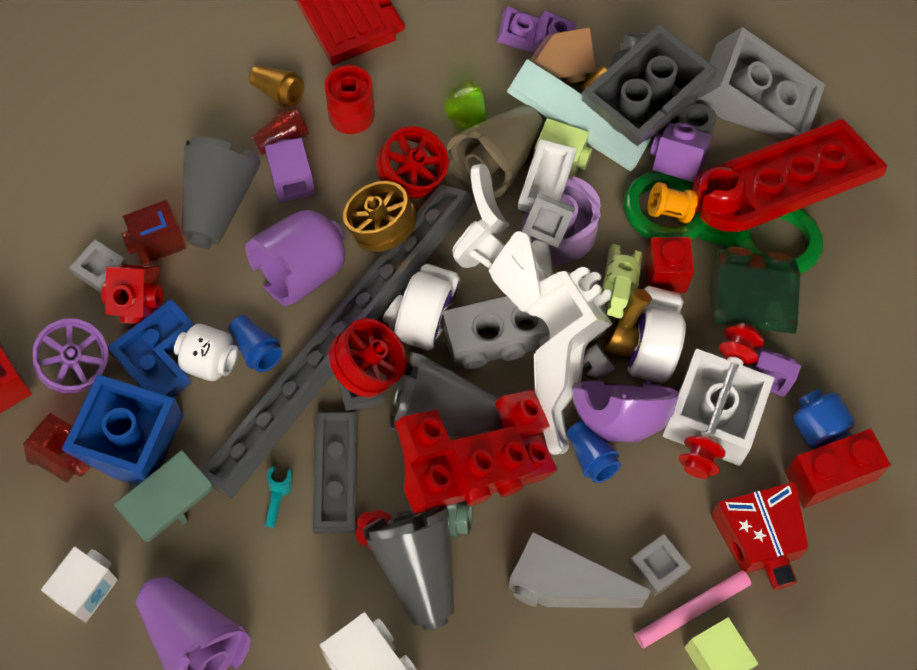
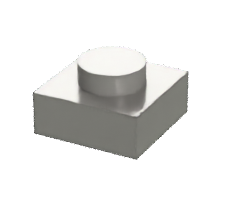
[522,193,576,248]
[69,239,127,293]
[629,534,691,596]

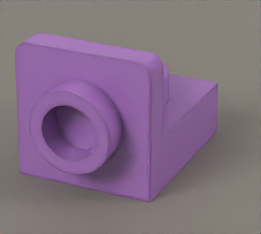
[751,347,801,397]

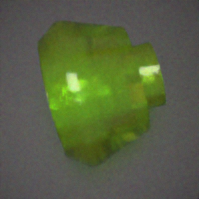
[444,80,486,128]

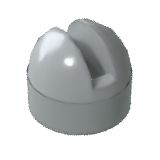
[583,343,615,379]

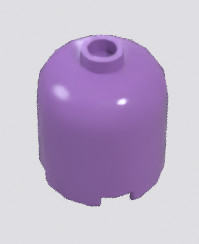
[245,210,345,307]

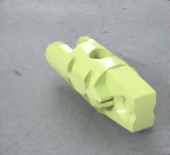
[601,244,643,319]

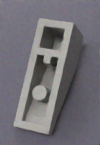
[508,533,651,608]

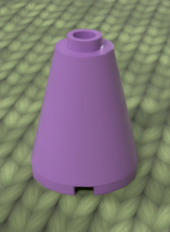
[136,577,251,670]

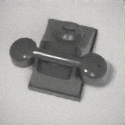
[581,24,716,147]

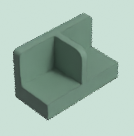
[114,450,213,542]

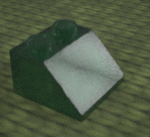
[709,246,801,334]

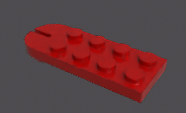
[692,118,888,232]

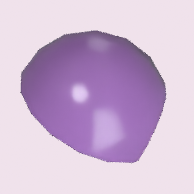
[572,380,679,443]

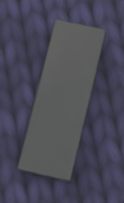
[313,411,358,534]

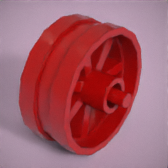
[376,126,449,199]
[328,318,407,397]

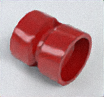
[324,65,375,135]

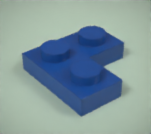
[108,299,195,398]

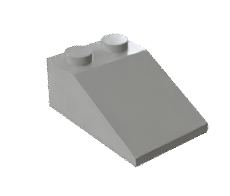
[696,27,825,140]

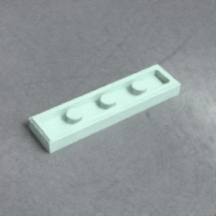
[507,59,651,172]

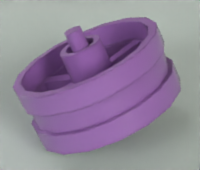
[32,319,108,394]

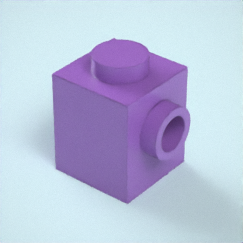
[650,122,713,183]

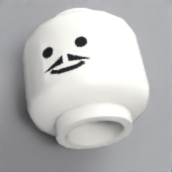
[174,324,238,381]

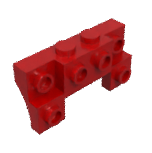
[394,390,558,514]

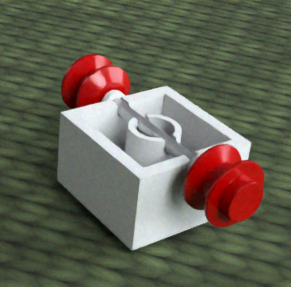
[662,323,774,479]

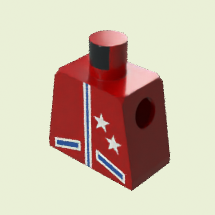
[711,482,808,590]

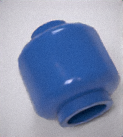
[792,389,855,448]

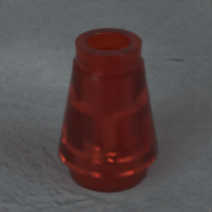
[251,108,310,155]

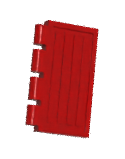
[295,0,405,66]

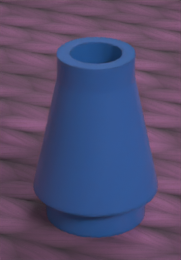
[228,315,282,372]
[566,421,621,483]

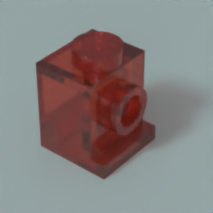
[23,413,91,483]

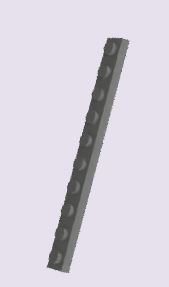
[201,184,473,499]

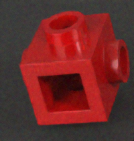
[101,264,163,323]

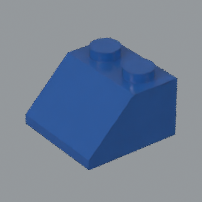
[62,374,183,486]

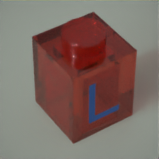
[121,200,186,265]

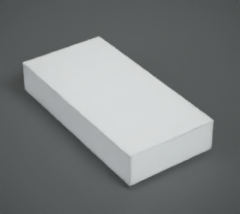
[518,139,577,213]

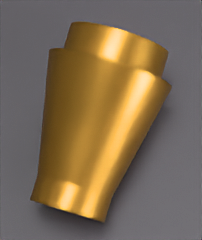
[248,65,305,106]

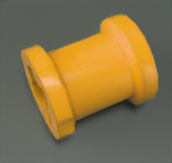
[647,182,698,224]

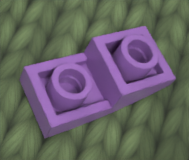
[496,6,577,52]

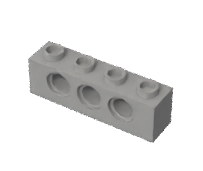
[442,281,609,370]

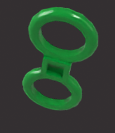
[623,171,823,278]

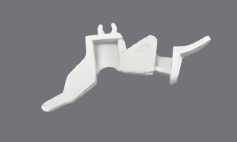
[452,163,612,455]

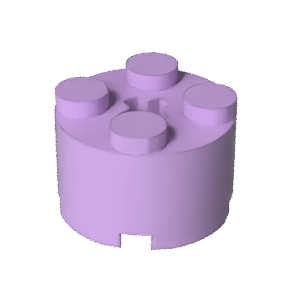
[521,176,601,267]

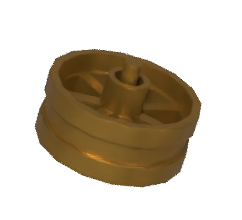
[343,181,417,252]

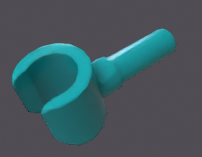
[264,466,293,528]

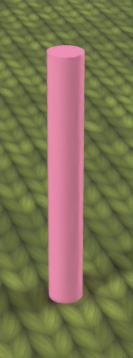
[634,570,751,649]

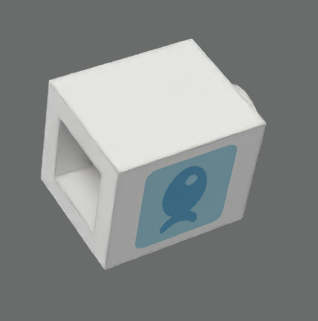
[41,547,118,623]

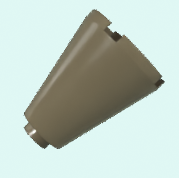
[447,104,544,198]

